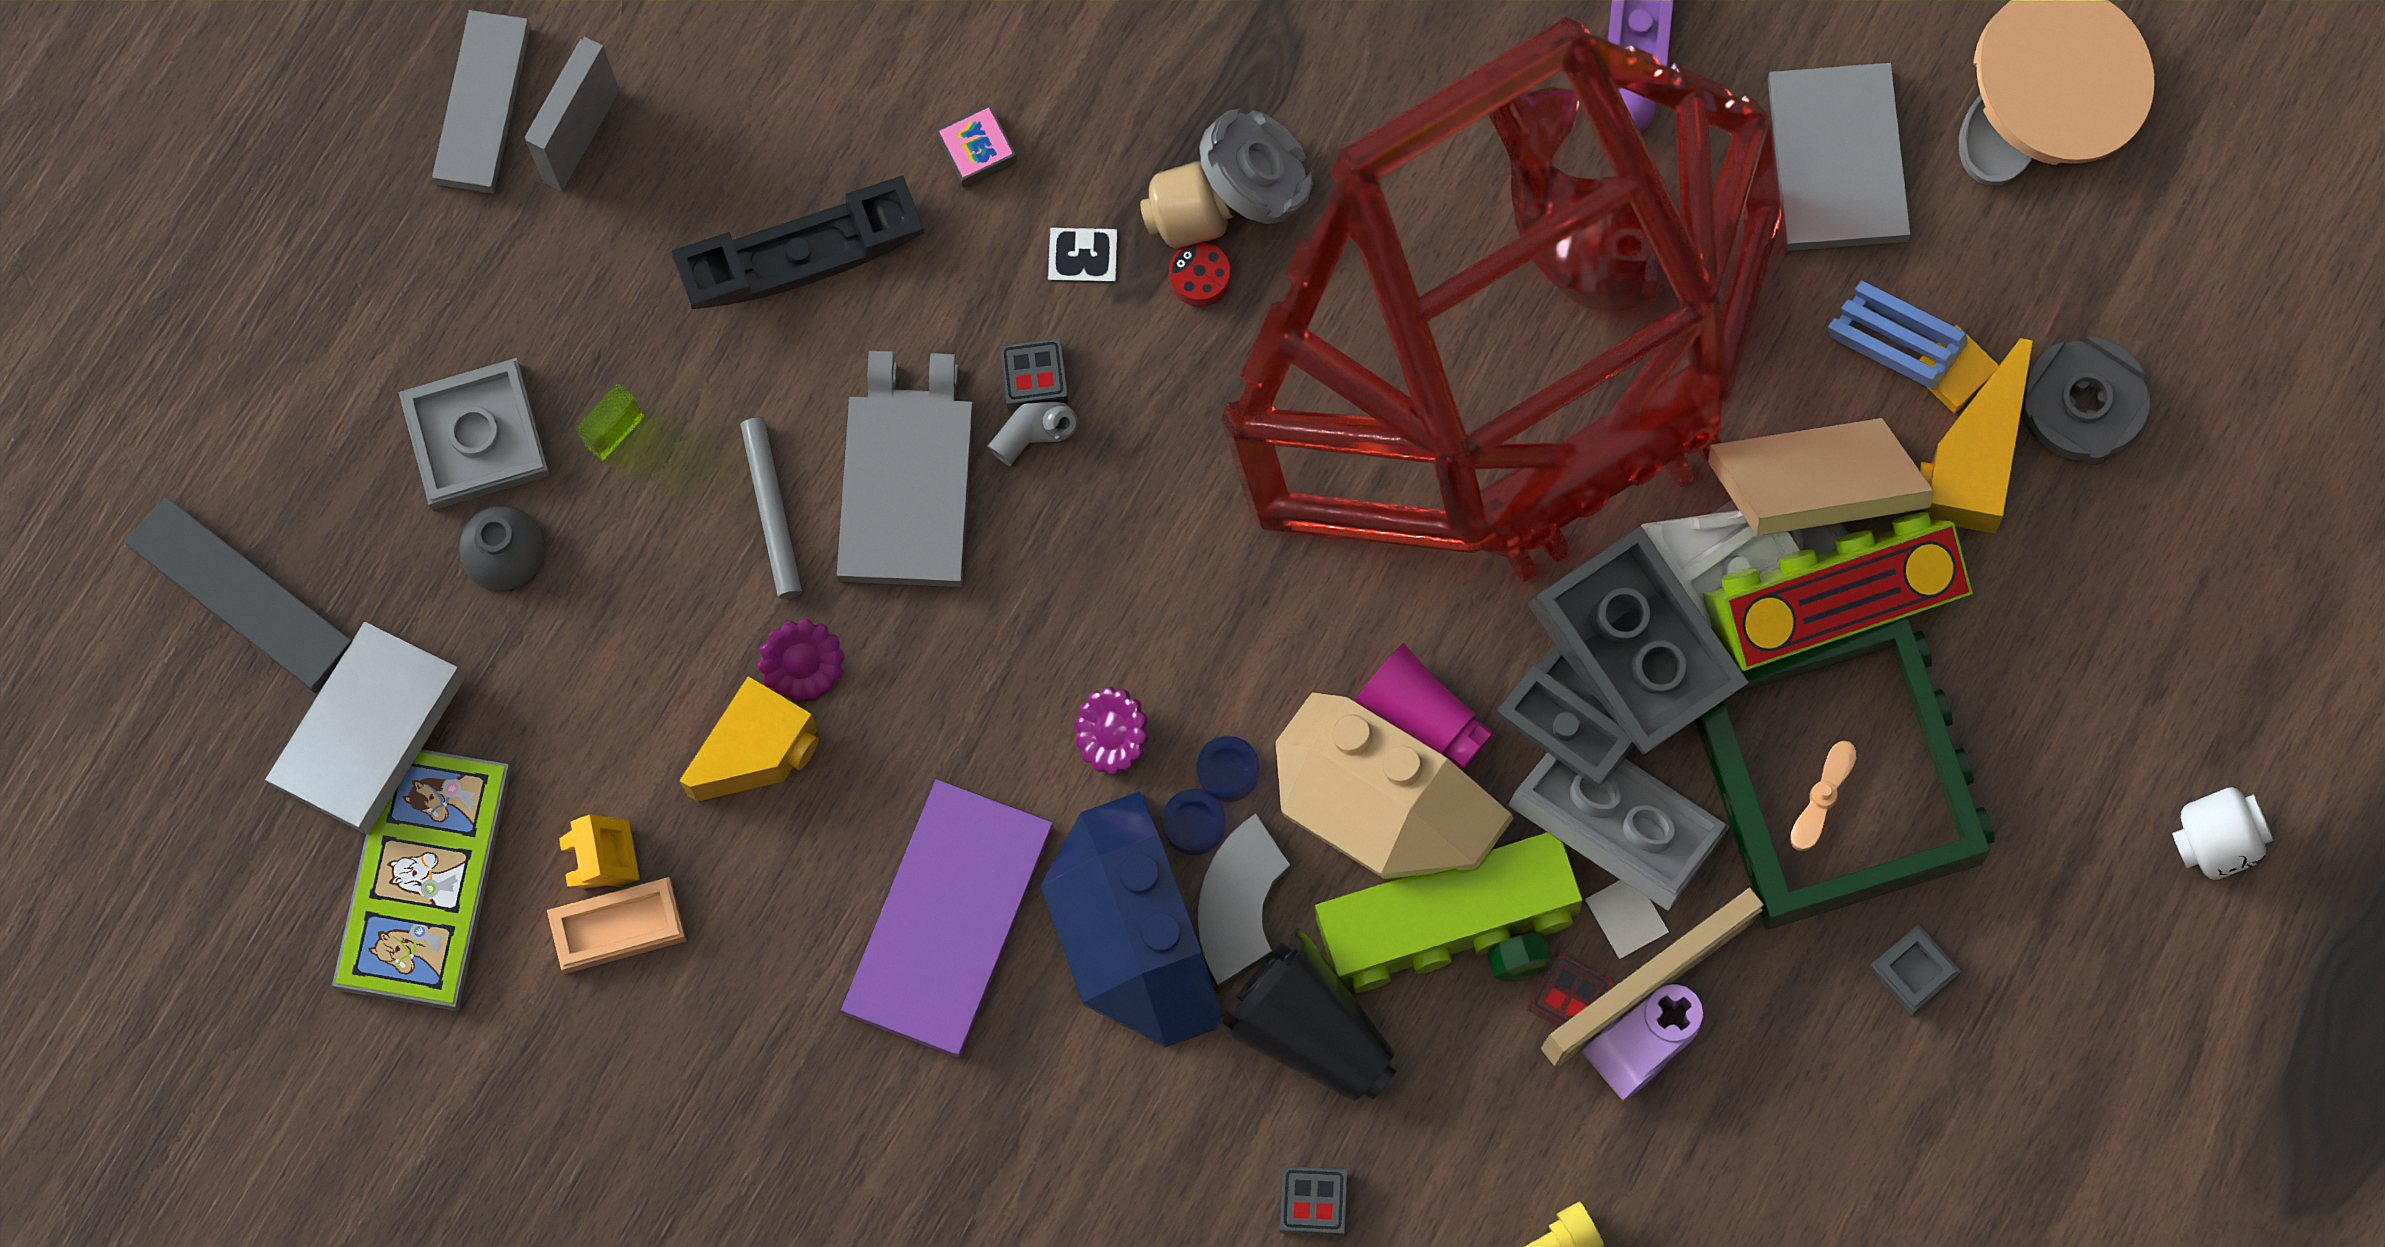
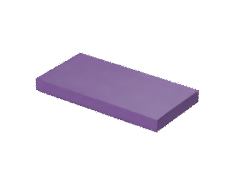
[841,779,1054,1059]

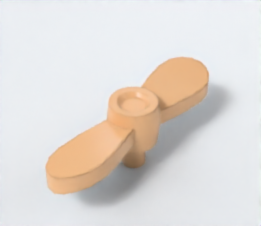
[1790,741,1856,851]

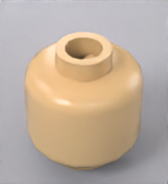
[1141,161,1236,249]

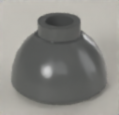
[459,506,545,591]

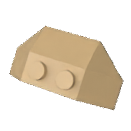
[1276,692,1514,879]

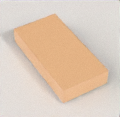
[547,877,687,974]

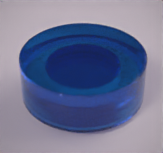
[1197,736,1260,802]
[1162,789,1226,855]

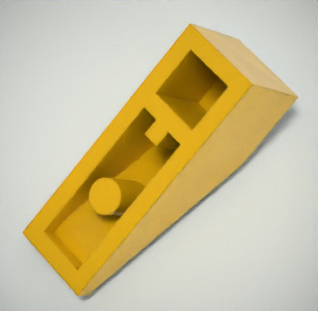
[1919,338,2033,534]

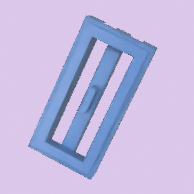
[1828,280,1968,390]

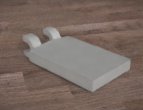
[837,351,974,587]

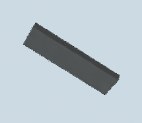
[124,495,352,693]

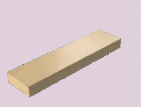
[1541,887,1763,1066]

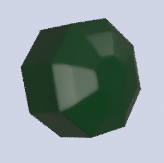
[1486,932,1554,982]

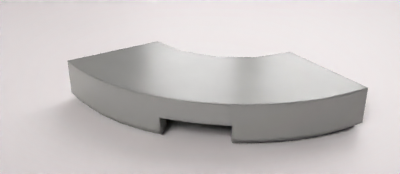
[1198,813,1290,989]

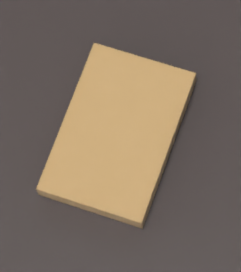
[1708,418,1933,536]

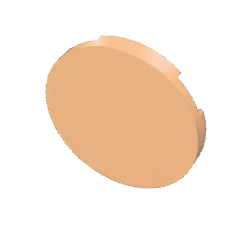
[1973,0,2155,165]

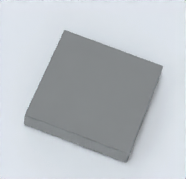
[524,37,620,192]
[398,358,551,511]

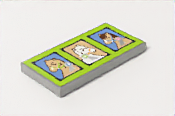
[332,749,512,1011]

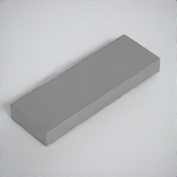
[432,10,531,194]

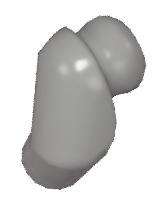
[987,402,1078,466]

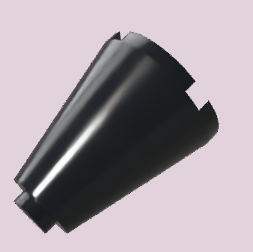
[1216,928,1397,1101]

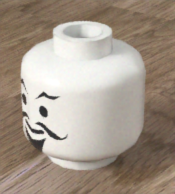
[2172,787,2274,880]

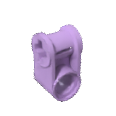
[1581,984,1703,1101]

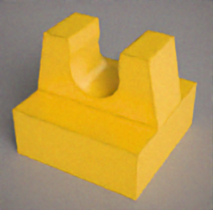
[559,814,640,889]

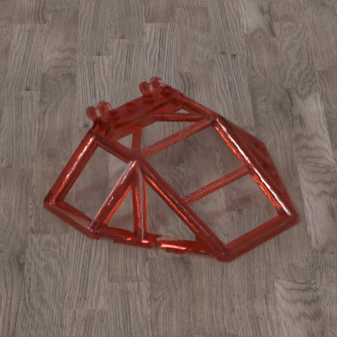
[1221,17,1781,582]

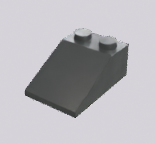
[1527,526,1749,755]

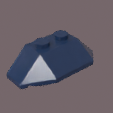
[1041,791,1222,1048]

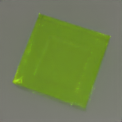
[576,383,644,461]

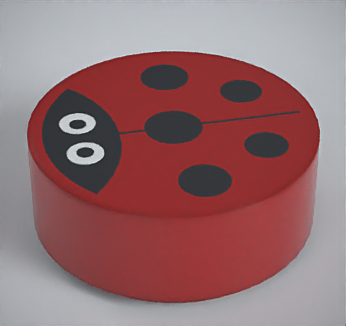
[1169,242,1231,307]

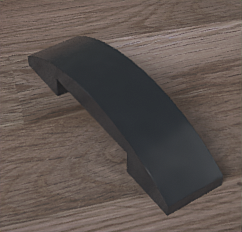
[671,175,924,309]

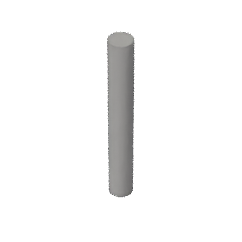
[740,418,802,599]

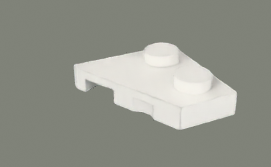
[1641,510,1800,627]

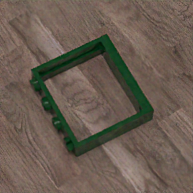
[1694,616,1995,931]

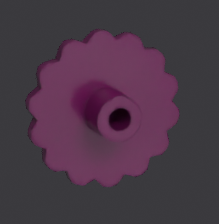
[758,619,845,703]
[1074,687,1149,775]

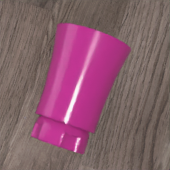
[1354,643,1493,771]

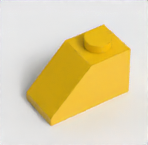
[680,676,819,802]

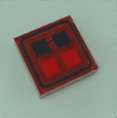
[1527,951,1614,1027]

